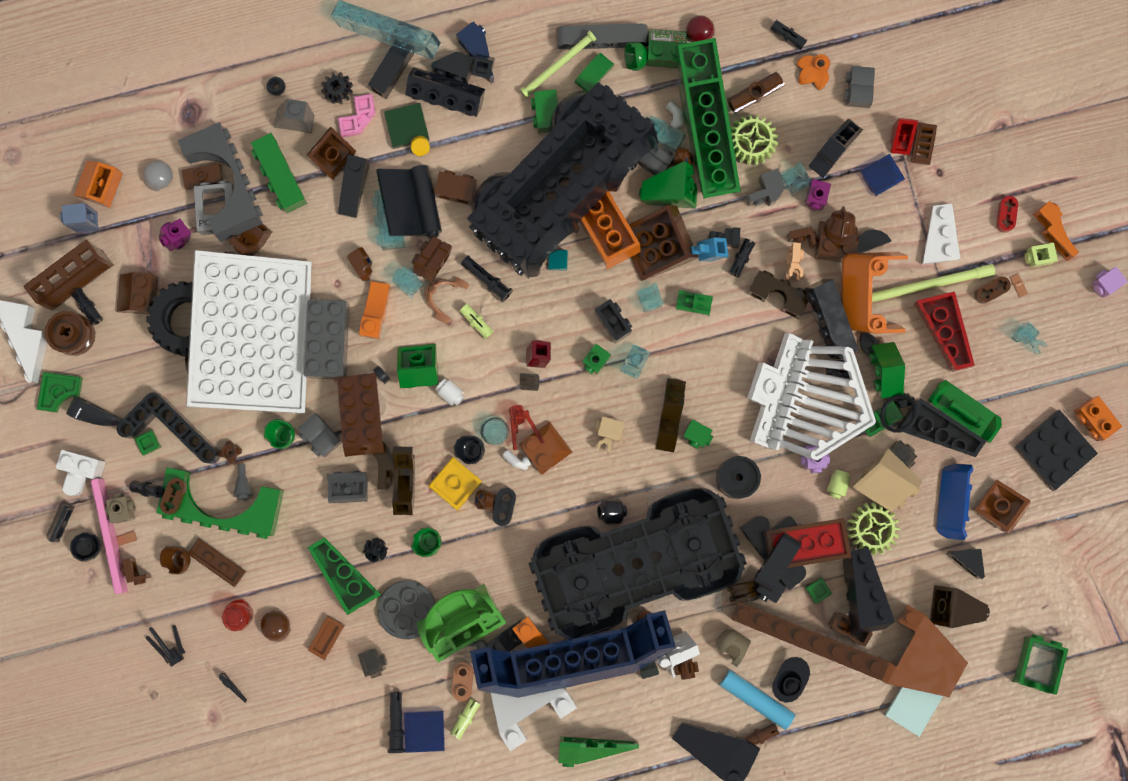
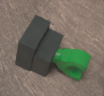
[640,661,659,679]

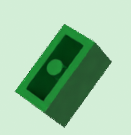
[531,89,558,133]

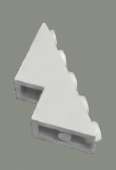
[0,300,47,383]

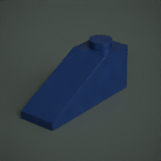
[456,21,494,84]

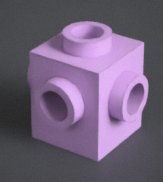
[801,445,830,473]

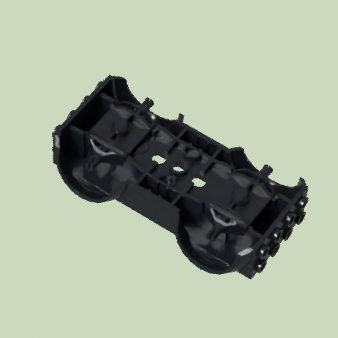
[467,82,659,279]
[528,488,747,639]

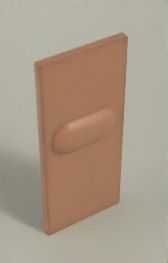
[1010,273,1028,298]
[116,531,137,546]

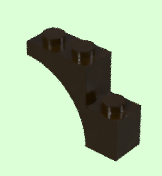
[655,378,686,453]

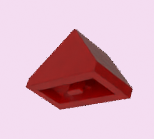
[891,118,918,155]

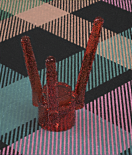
[508,405,545,451]

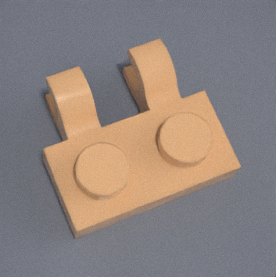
[785,243,804,282]

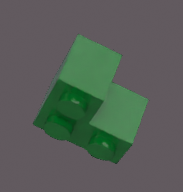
[869,342,905,398]

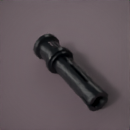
[461,255,513,303]
[387,692,405,753]

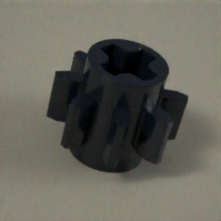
[363,538,388,562]

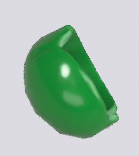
[624,42,648,71]
[264,419,295,449]
[411,527,442,557]

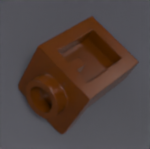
[787,226,818,249]

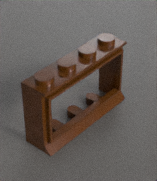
[23,239,114,311]

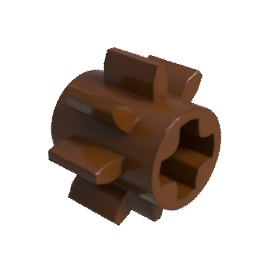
[674,658,699,680]

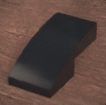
[486,620,522,652]

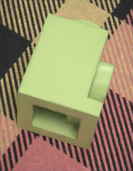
[1024,243,1058,268]

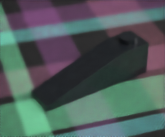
[672,722,760,781]

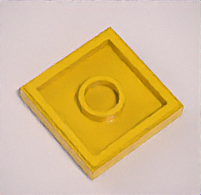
[428,457,483,511]

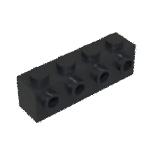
[405,67,485,117]
[805,279,859,359]

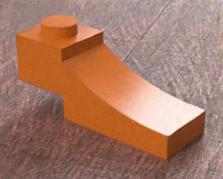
[1033,201,1079,261]
[359,281,391,340]
[512,616,550,648]

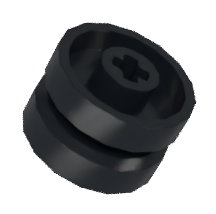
[716,456,761,499]

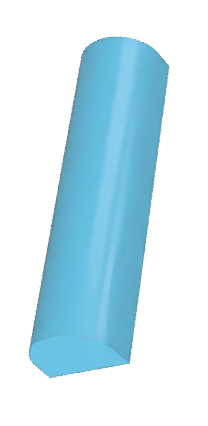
[719,669,795,730]

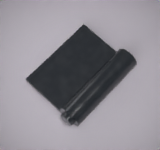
[376,165,442,239]

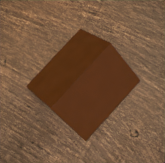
[306,127,356,180]

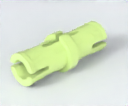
[459,303,494,339]
[450,698,481,739]

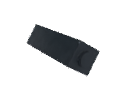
[368,28,421,99]

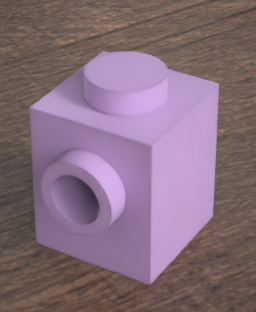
[1092,266,1128,298]

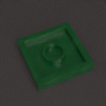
[384,103,430,149]

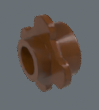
[219,441,242,464]

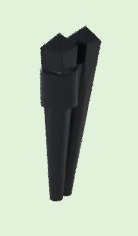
[219,673,247,703]

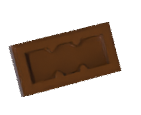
[182,163,223,190]

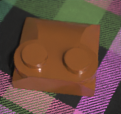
[519,422,572,475]
[974,480,1031,533]

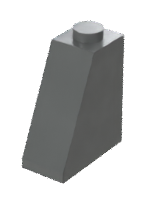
[274,99,315,133]

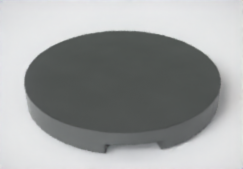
[378,581,435,640]

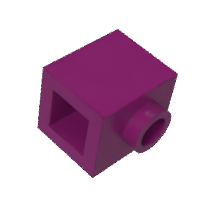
[805,179,831,211]

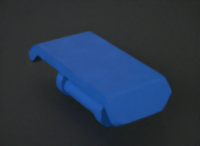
[937,464,974,540]

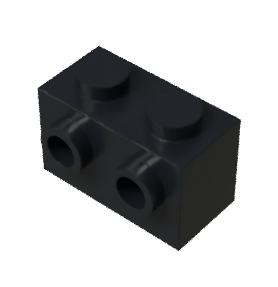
[594,299,632,344]

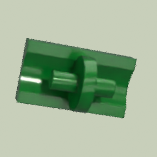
[676,290,713,316]

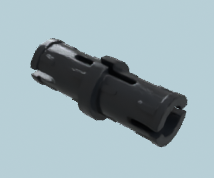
[770,19,807,50]
[728,238,756,278]
[71,288,103,325]
[129,480,164,498]

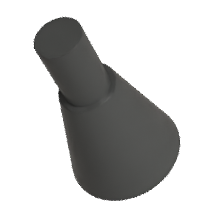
[233,464,252,501]

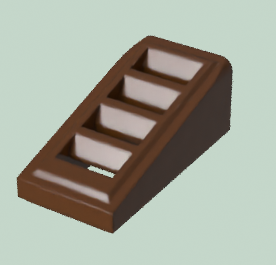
[911,123,937,165]

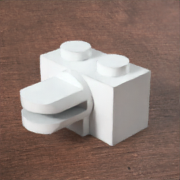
[56,450,106,496]

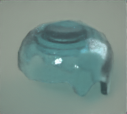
[479,415,509,446]

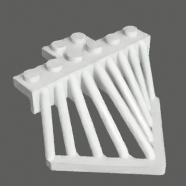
[747,333,876,460]

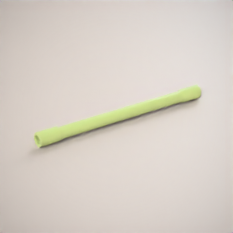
[872,264,995,302]

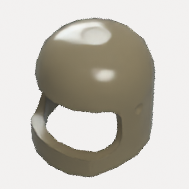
[716,628,751,667]

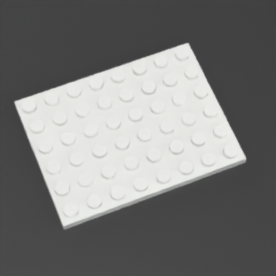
[186,250,312,414]

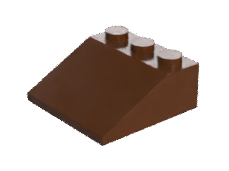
[629,205,698,281]

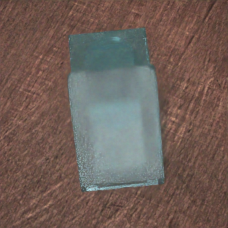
[620,344,650,379]

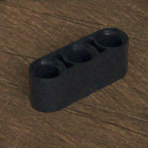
[753,532,802,592]

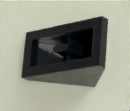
[947,549,985,579]

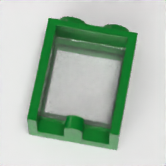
[1012,634,1069,695]

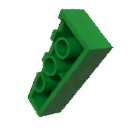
[307,537,381,615]

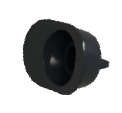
[772,657,810,703]

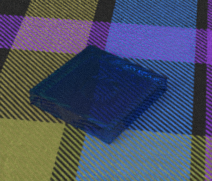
[404,710,445,753]

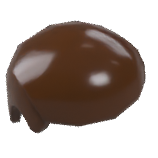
[160,545,191,575]
[260,610,291,642]

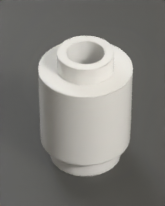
[435,378,464,406]

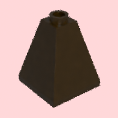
[930,585,990,628]

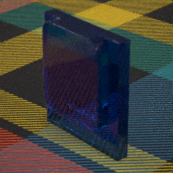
[860,154,905,197]

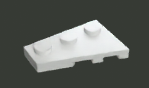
[921,204,960,265]

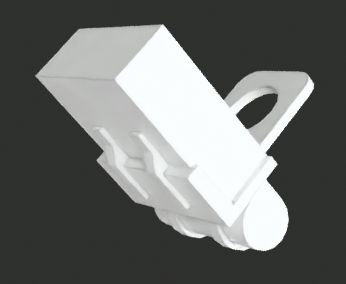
[656,631,700,679]

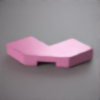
[338,94,376,138]

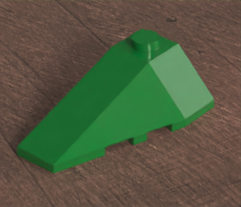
[558,736,639,767]

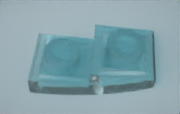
[650,116,686,152]

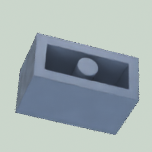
[60,203,99,232]

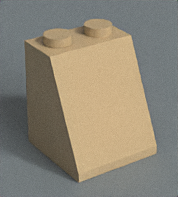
[853,449,922,512]

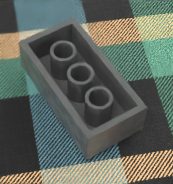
[304,300,349,379]

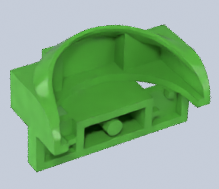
[417,584,506,663]

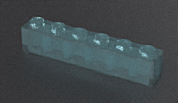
[331,0,441,59]

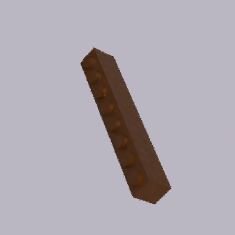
[731,601,889,681]

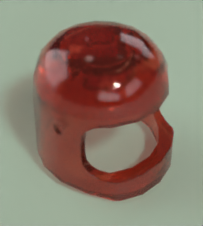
[222,599,254,632]

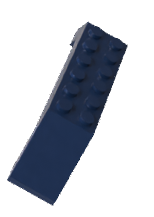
[470,610,676,698]

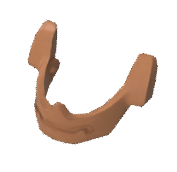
[424,277,470,324]

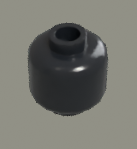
[597,499,627,524]

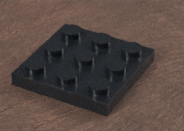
[1015,409,1098,491]

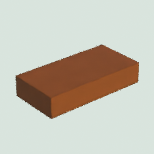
[308,616,345,660]

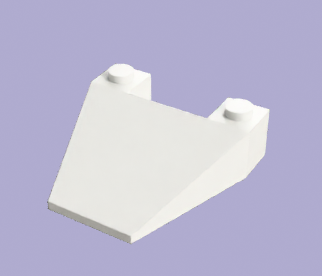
[491,688,577,751]

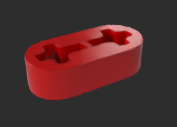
[996,196,1019,233]

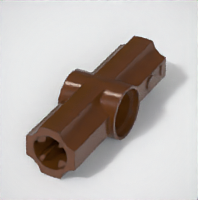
[727,72,784,114]

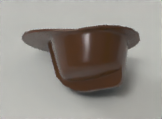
[826,206,857,246]

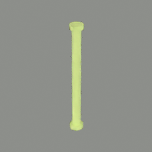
[520,31,597,98]

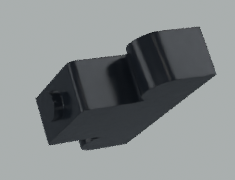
[808,118,863,178]
[739,516,806,590]

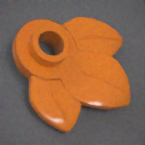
[797,54,830,90]

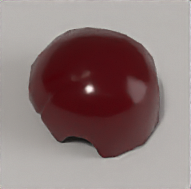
[686,15,715,42]

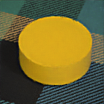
[411,136,430,156]

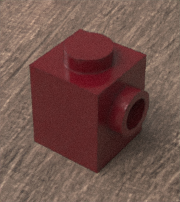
[526,340,551,368]

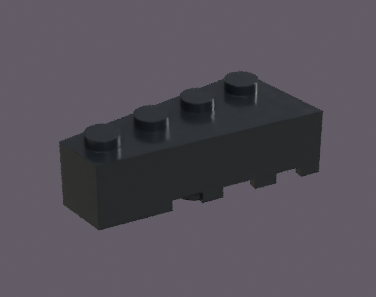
[896,398,987,457]
[843,548,895,636]

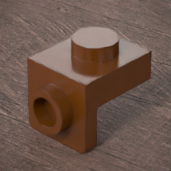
[121,558,151,586]

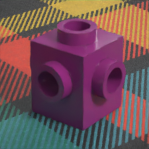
[159,218,191,252]

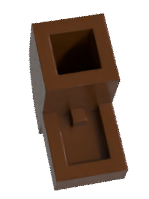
[229,224,273,256]

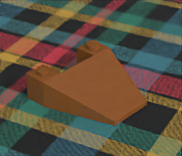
[878,605,968,697]

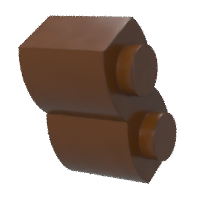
[828,612,873,646]

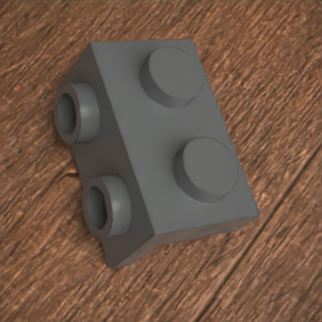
[327,471,368,503]

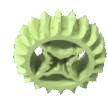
[730,114,778,165]
[847,502,900,555]

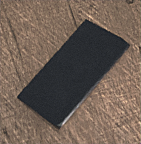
[46,502,74,542]

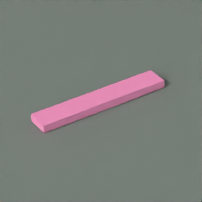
[91,479,128,594]

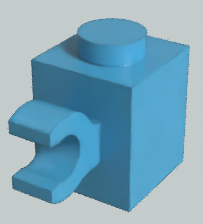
[691,238,728,262]

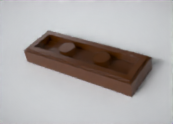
[188,538,247,587]

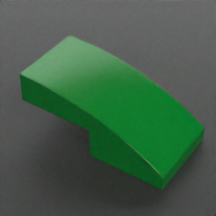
[574,53,614,91]
[865,401,904,438]

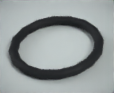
[880,395,918,433]

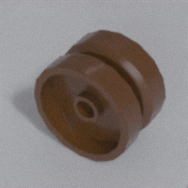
[44,311,96,356]

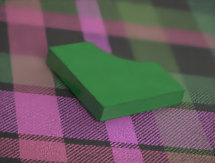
[36,372,83,413]

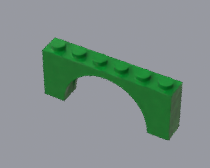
[156,468,284,539]

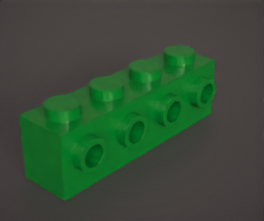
[251,133,308,213]

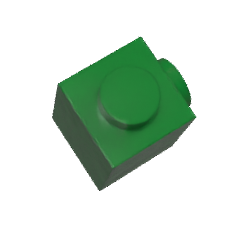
[582,344,611,375]
[682,419,714,449]

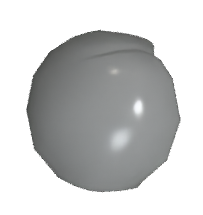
[143,161,173,191]

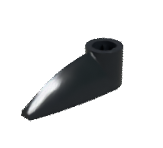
[66,396,122,426]

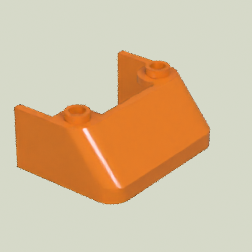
[841,252,908,334]

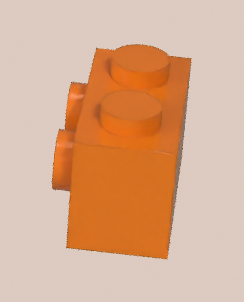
[1074,396,1123,441]

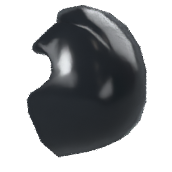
[454,435,485,464]
[70,532,101,562]

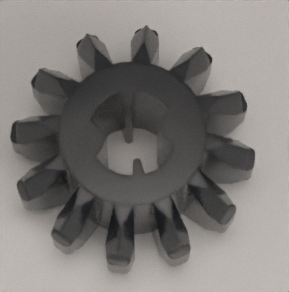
[321,72,353,104]

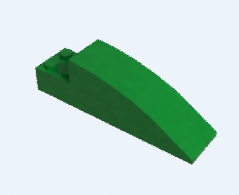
[675,38,741,199]

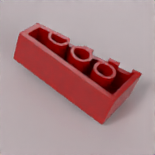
[914,291,975,372]

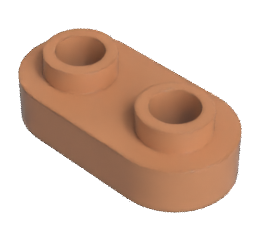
[452,661,473,702]

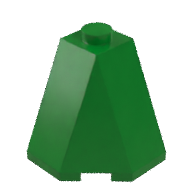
[639,162,698,209]

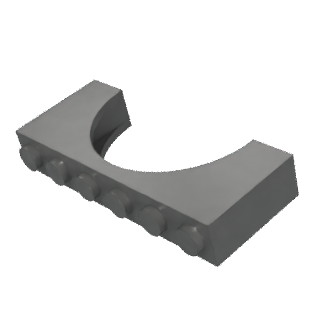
[178,122,263,242]

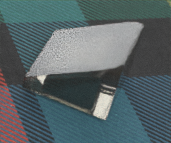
[520,373,540,391]

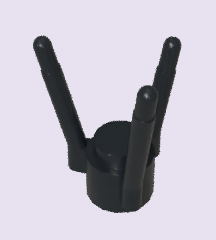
[146,625,185,667]

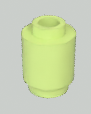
[827,469,851,499]

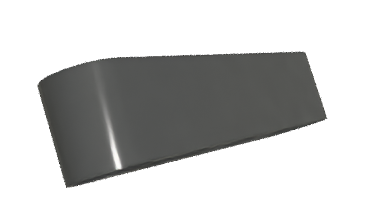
[556,23,648,50]

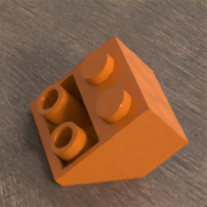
[73,161,123,208]

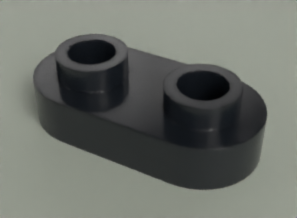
[492,488,516,526]

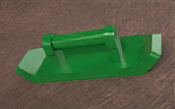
[928,380,1002,443]

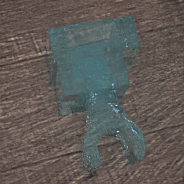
[1011,322,1047,354]

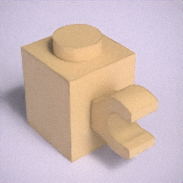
[595,416,625,453]

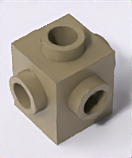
[105,494,136,524]

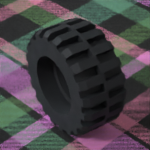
[146,281,193,357]

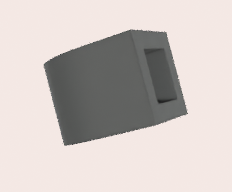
[746,168,784,207]

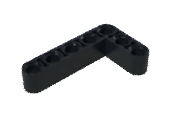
[116,393,220,464]

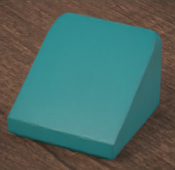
[548,250,568,271]

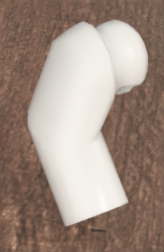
[665,101,684,129]
[503,450,532,470]

